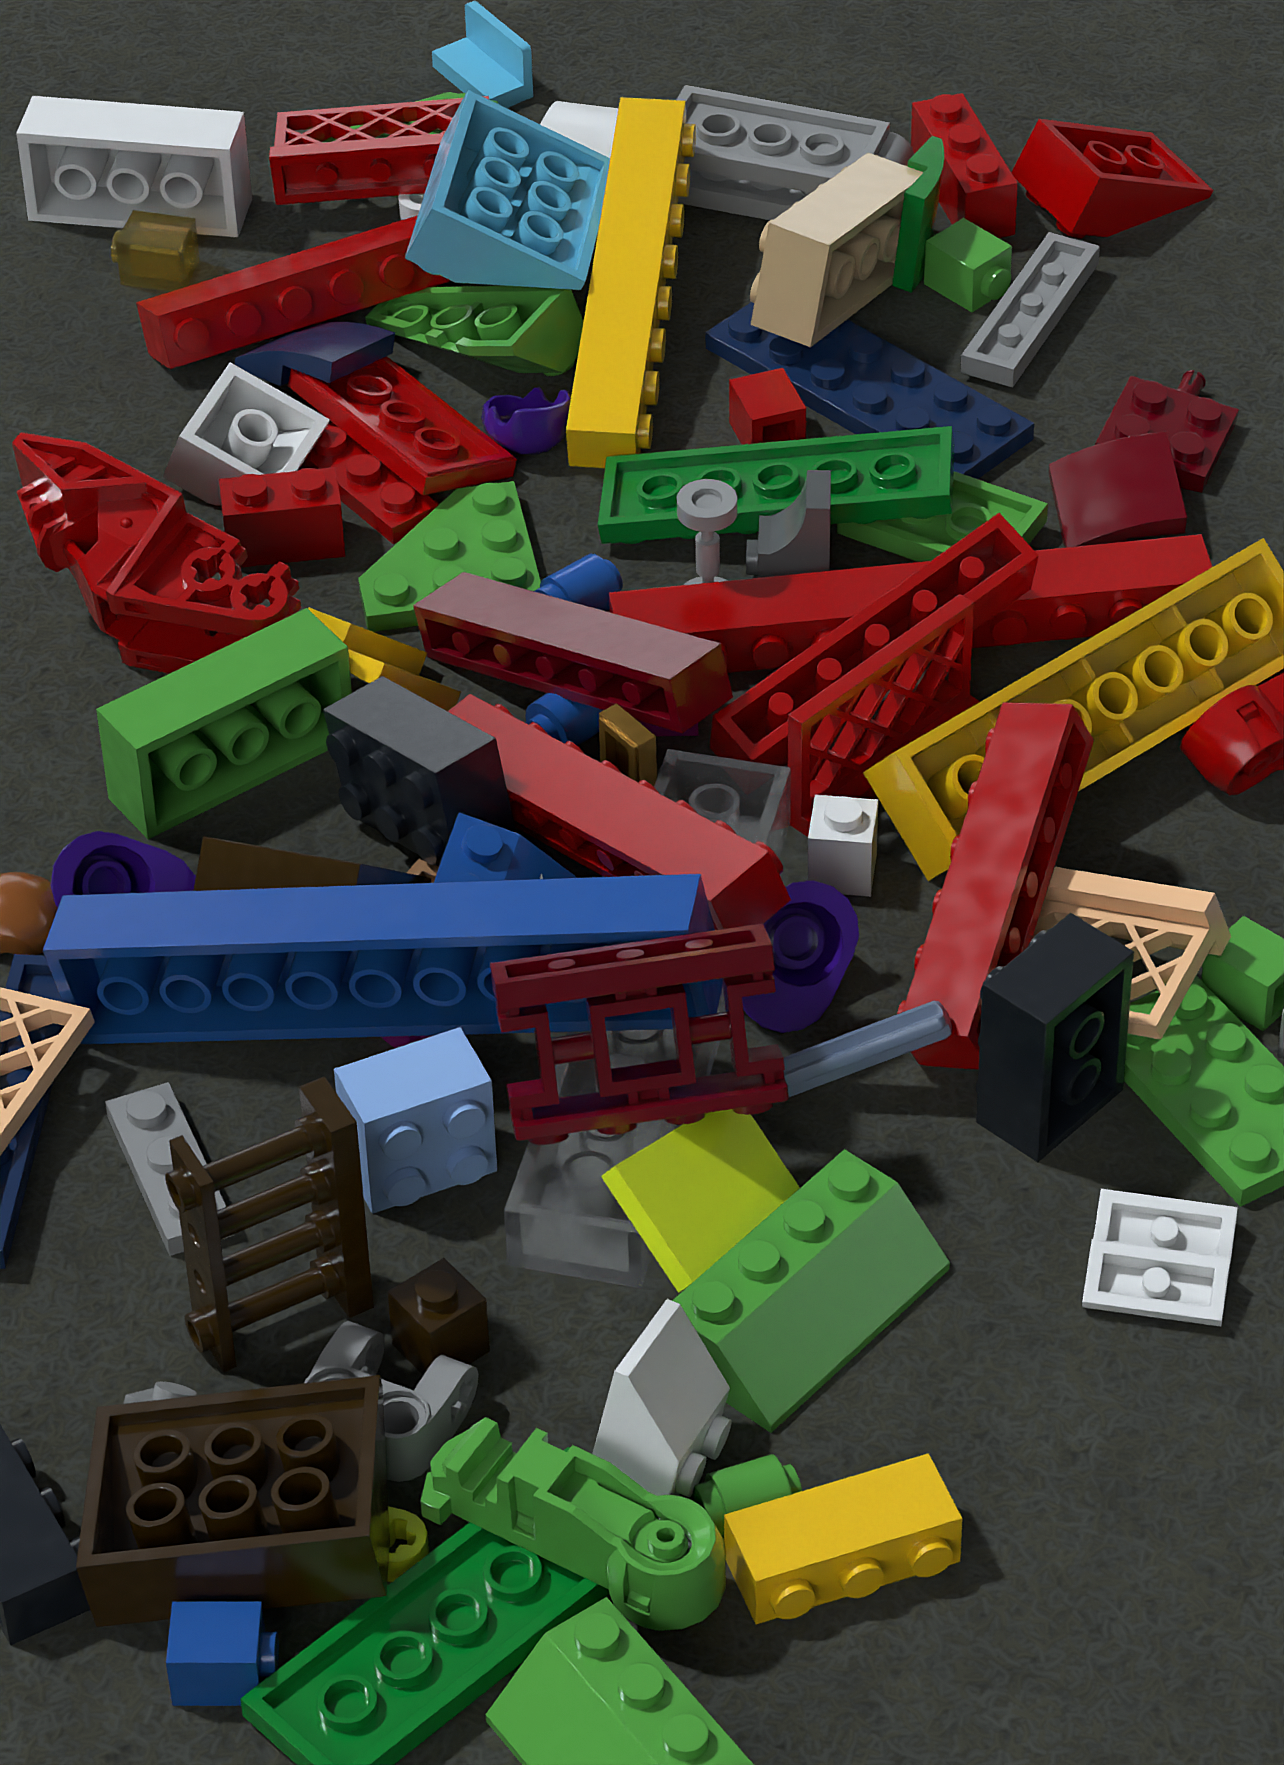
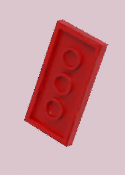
[288,356,517,495]

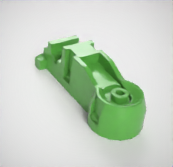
[421,1417,726,1630]

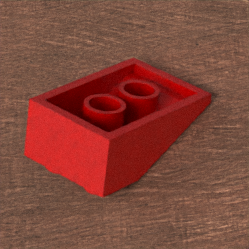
[1011,119,1214,239]

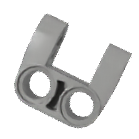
[304,1321,478,1482]

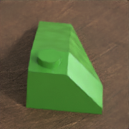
[365,286,584,376]

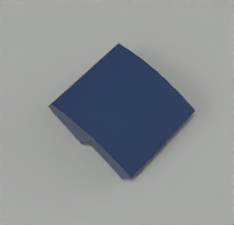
[235,322,395,386]

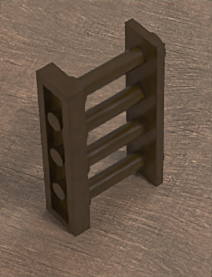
[165,1076,374,1372]

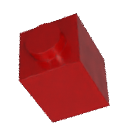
[729,368,806,445]

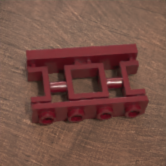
[490,923,789,1145]

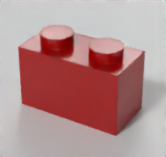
[219,467,345,567]

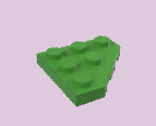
[358,481,541,632]

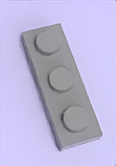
[105,1082,234,1256]

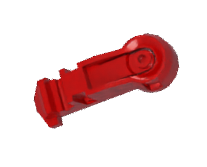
[1180,673,1284,795]

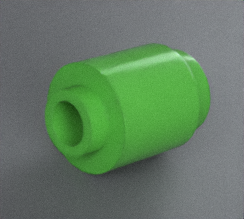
[691,1454,802,1539]

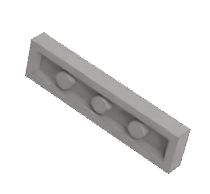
[961,232,1100,388]

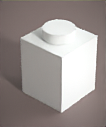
[808,795,878,897]

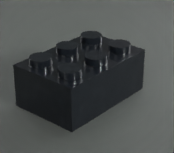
[323,676,516,866]
[976,913,1134,1163]

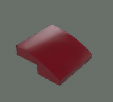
[1048,431,1187,548]

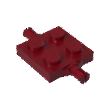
[1095,370,1239,493]

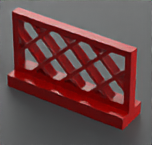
[269,96,489,205]
[772,594,980,837]

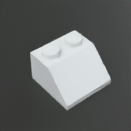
[163,363,330,505]
[592,1299,732,1498]

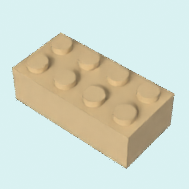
[750,152,923,347]

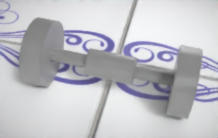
[677,479,737,585]

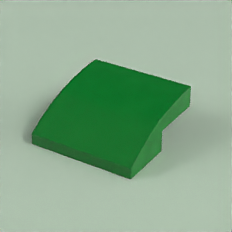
[892,136,944,293]

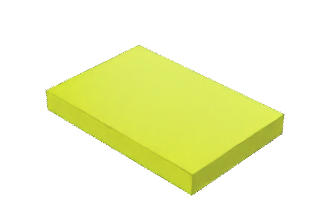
[601,1109,800,1293]

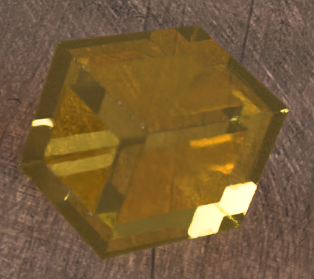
[111,210,200,291]

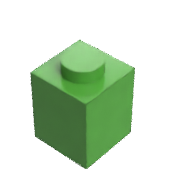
[924,218,1012,312]
[1201,916,1284,1031]

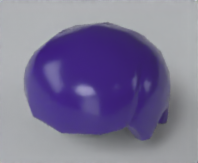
[481,387,571,455]

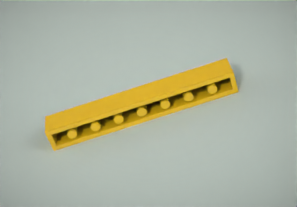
[566,97,696,468]

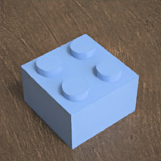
[334,1027,497,1214]

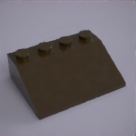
[76,1375,390,1627]

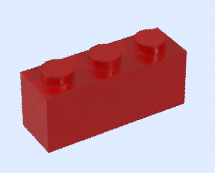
[911,93,1018,238]

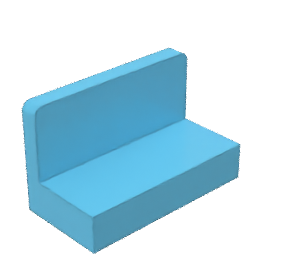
[432,0,533,108]

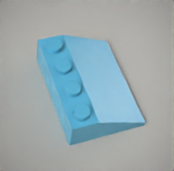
[405,90,610,290]

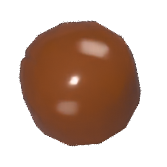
[0,872,58,955]

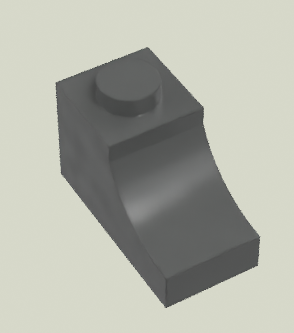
[746,470,831,578]

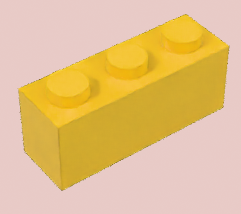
[724,1453,962,1624]

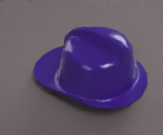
[50,831,196,908]
[742,880,859,1033]

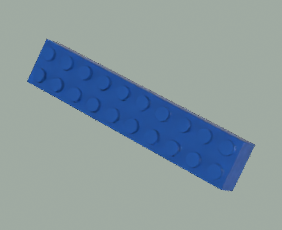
[43,874,723,1044]

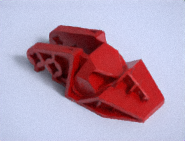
[12,432,301,673]

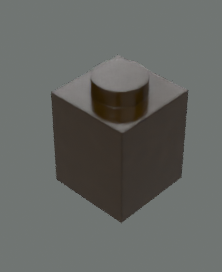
[388,1258,490,1376]

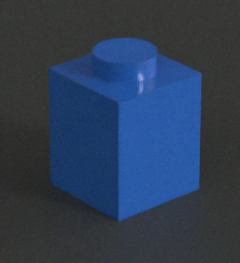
[166,1602,279,1706]

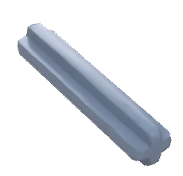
[784,1000,952,1097]

